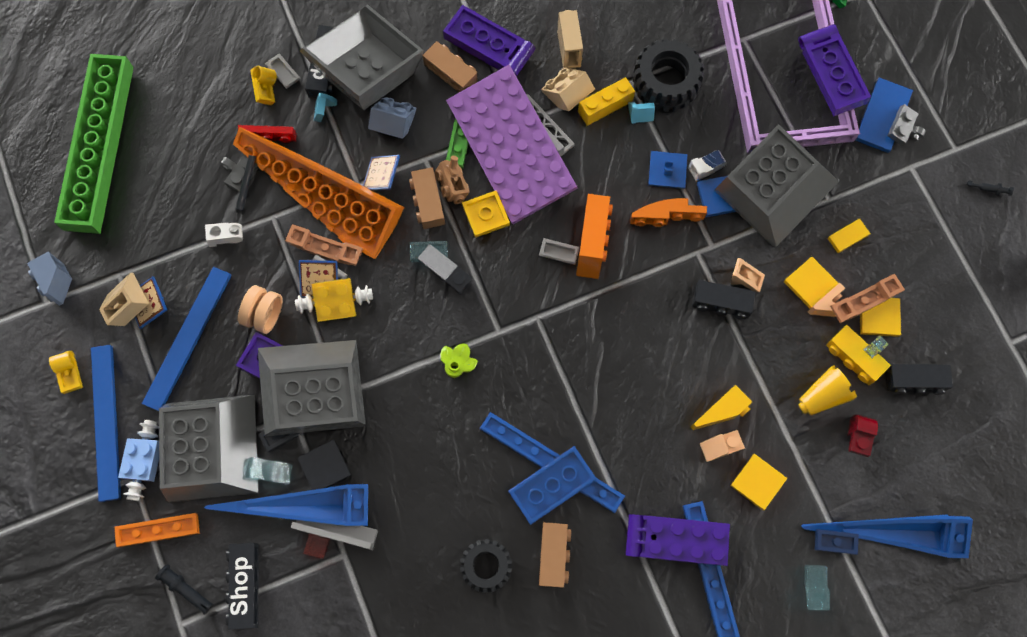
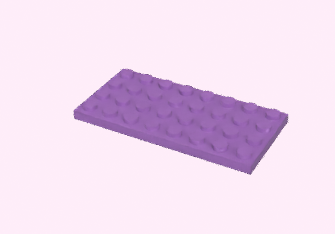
[446,64,578,224]

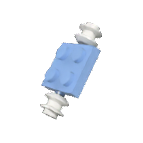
[118,420,159,501]

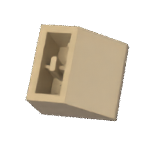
[541,68,595,111]
[99,273,149,326]

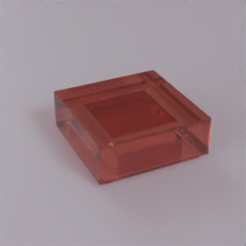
[303,533,330,559]

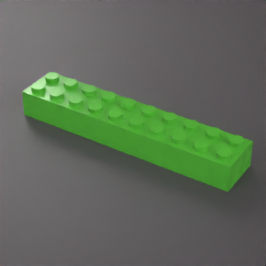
[54,54,134,234]

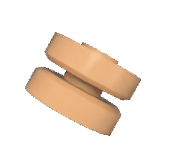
[238,285,283,334]

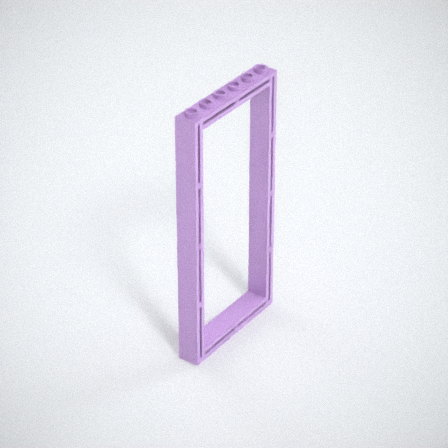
[717,0,860,153]

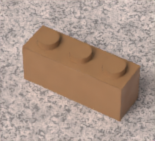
[422,41,478,92]
[409,167,445,229]
[539,522,571,588]

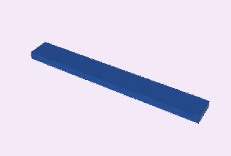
[142,267,232,411]
[91,345,121,502]
[480,412,625,514]
[682,501,740,637]

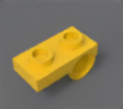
[250,66,277,105]
[49,351,83,394]

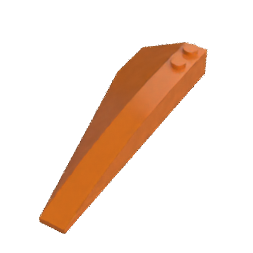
[233,127,404,259]

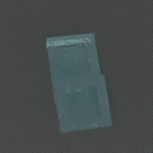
[246,457,293,484]
[805,565,830,610]

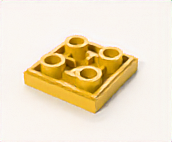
[784,257,839,309]
[860,298,901,337]
[730,454,787,511]

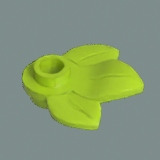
[440,344,478,378]

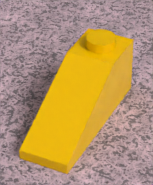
[691,385,752,430]

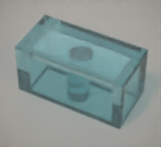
[863,336,889,358]

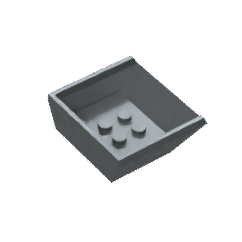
[300,4,423,110]
[714,124,839,247]
[258,340,366,437]
[159,395,258,503]

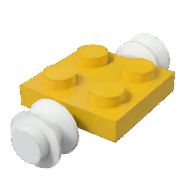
[295,278,373,322]

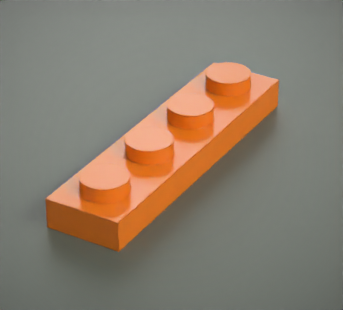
[115,513,200,548]

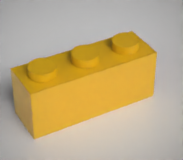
[578,77,635,126]
[826,325,891,385]

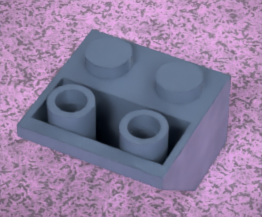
[368,97,416,139]
[27,252,72,306]

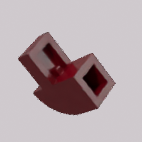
[847,414,878,457]

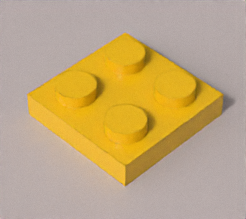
[462,190,510,238]

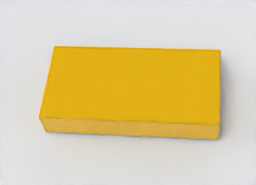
[827,219,871,253]

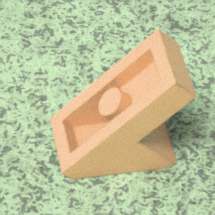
[731,258,765,292]
[808,283,845,317]
[700,430,745,462]

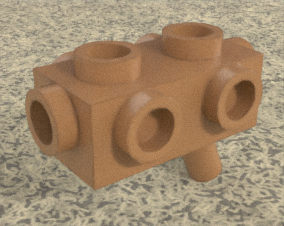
[435,156,469,204]

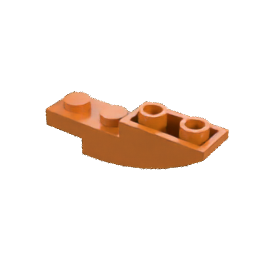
[630,198,707,227]

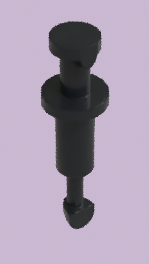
[967,181,1014,196]

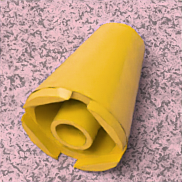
[798,365,857,415]

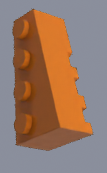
[576,194,613,279]

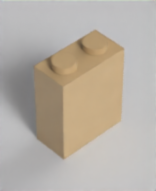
[557,10,583,68]

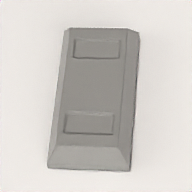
[265,53,301,89]
[539,238,580,265]

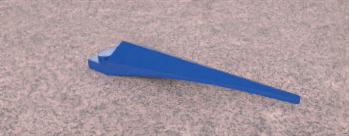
[204,484,368,526]
[801,515,973,558]

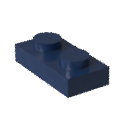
[815,529,859,555]

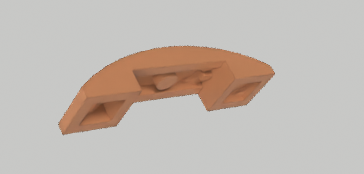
[285,224,363,266]
[830,274,905,323]

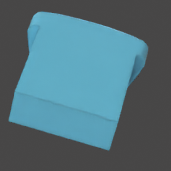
[314,93,337,122]
[628,102,655,124]

